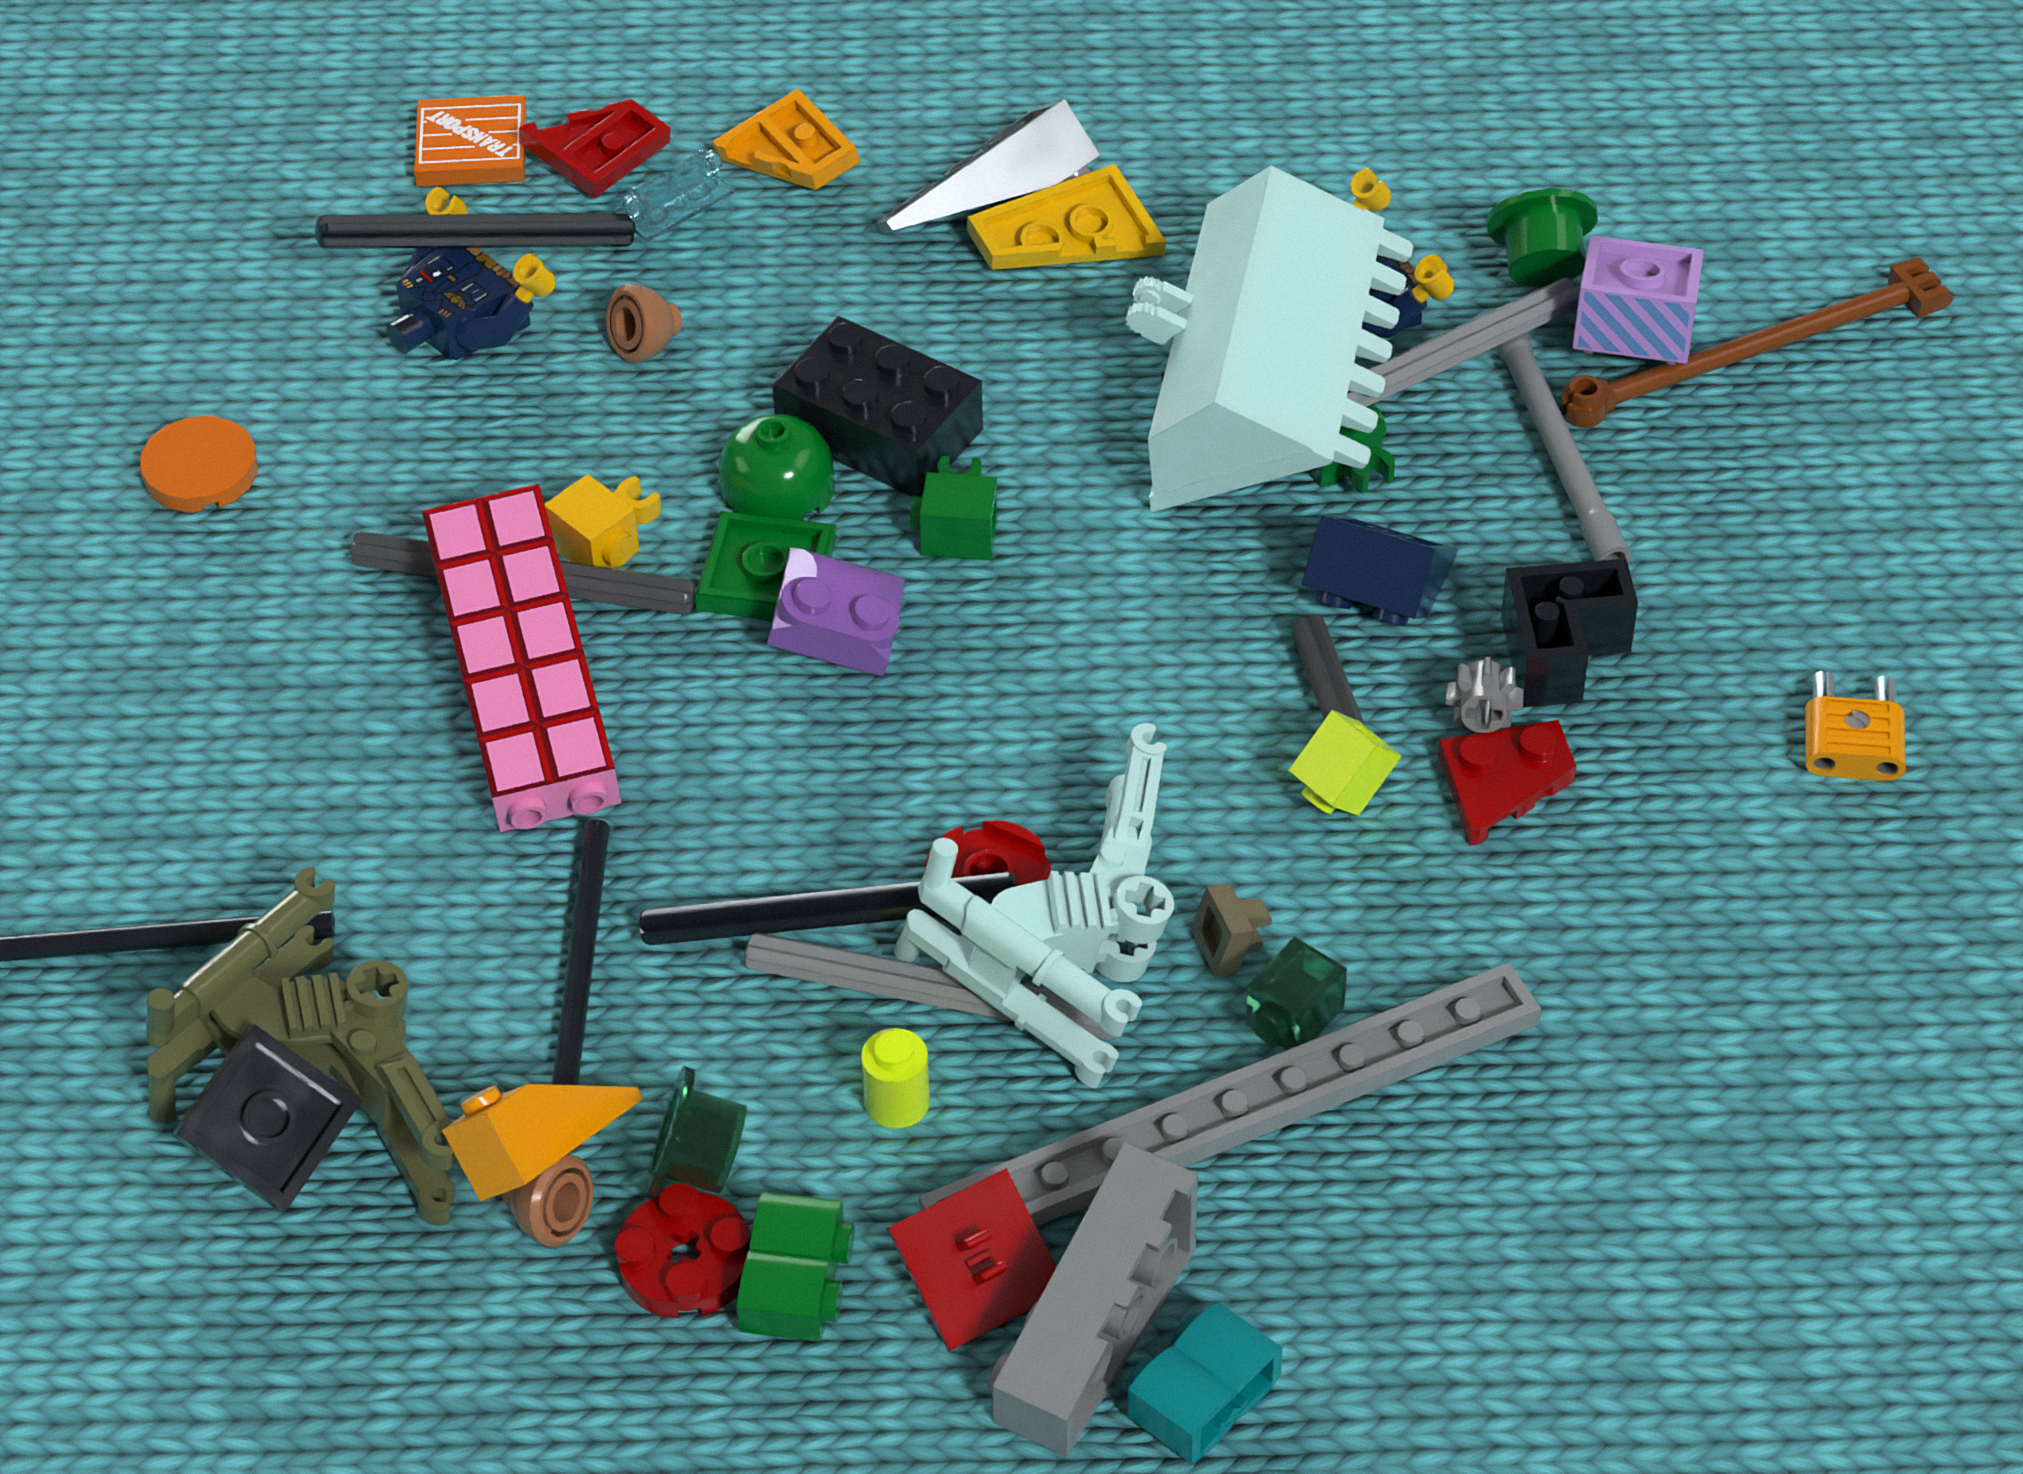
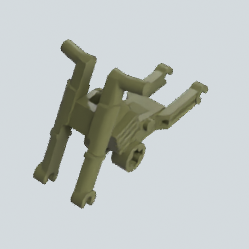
[146,867,455,1226]

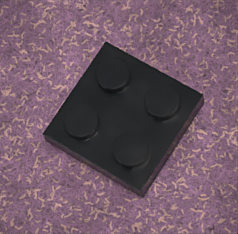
[172,1024,362,1212]

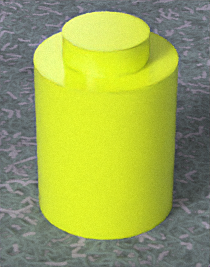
[861,1028,930,1129]

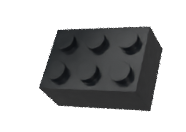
[772,316,983,497]

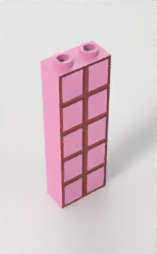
[422,484,621,833]

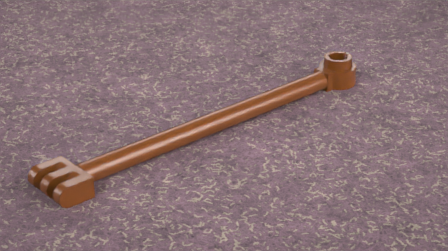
[1560,257,1953,428]

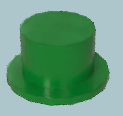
[1486,188,1598,287]

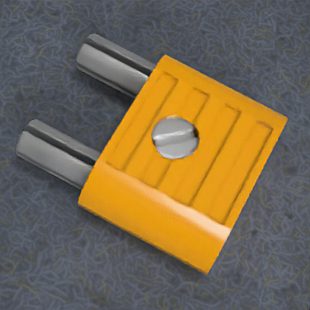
[1805,671,1906,781]

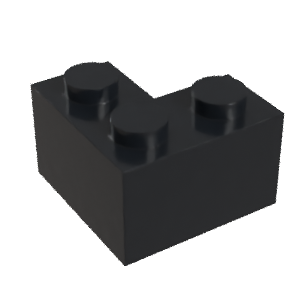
[1501,558,1638,708]

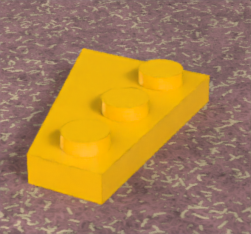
[967,164,1166,270]

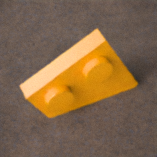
[712,88,860,190]

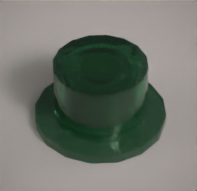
[645,1066,747,1196]

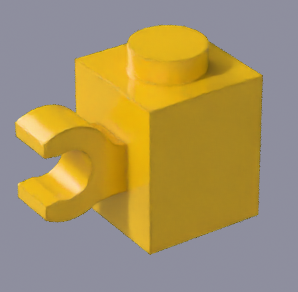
[545,474,662,568]

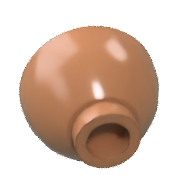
[606,284,682,364]
[502,1154,593,1247]

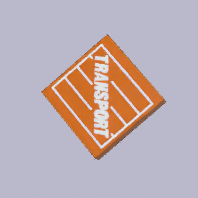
[414,95,527,187]

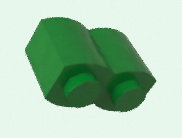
[736,1191,855,1342]

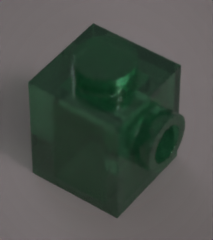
[1246,936,1347,1050]

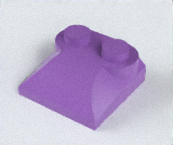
[767,548,905,677]

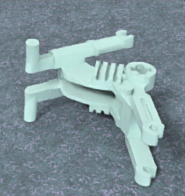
[893,723,1174,1088]

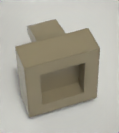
[1190,883,1272,977]

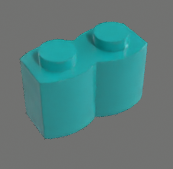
[1126,1302,1283,1464]

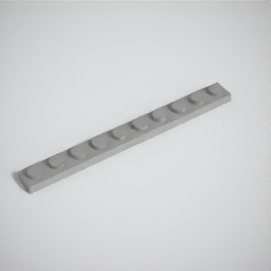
[919,962,1542,1227]

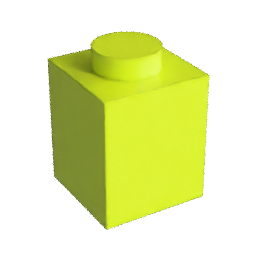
[1288,710,1402,816]

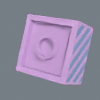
[1572,235,1704,365]

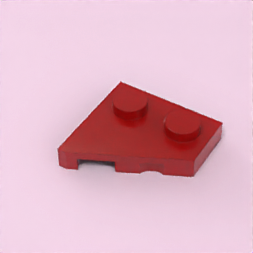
[519,99,671,199]
[1438,720,1576,846]

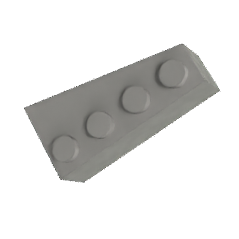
[988,1141,1198,1457]

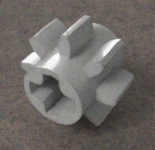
[1446,657,1523,733]

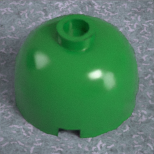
[719,414,835,521]

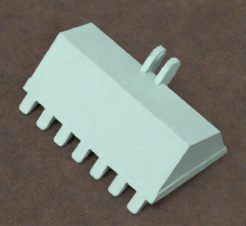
[1126,165,1413,512]

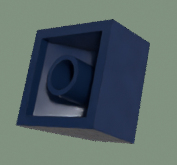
[1301,515,1458,627]

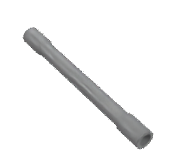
[1492,307,1631,563]

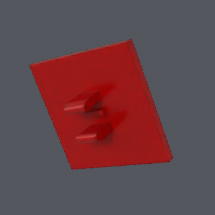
[886,1168,1056,1352]

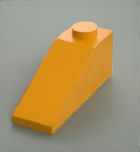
[442,1084,644,1202]

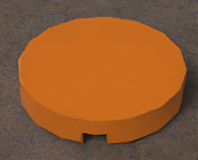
[140,415,258,513]

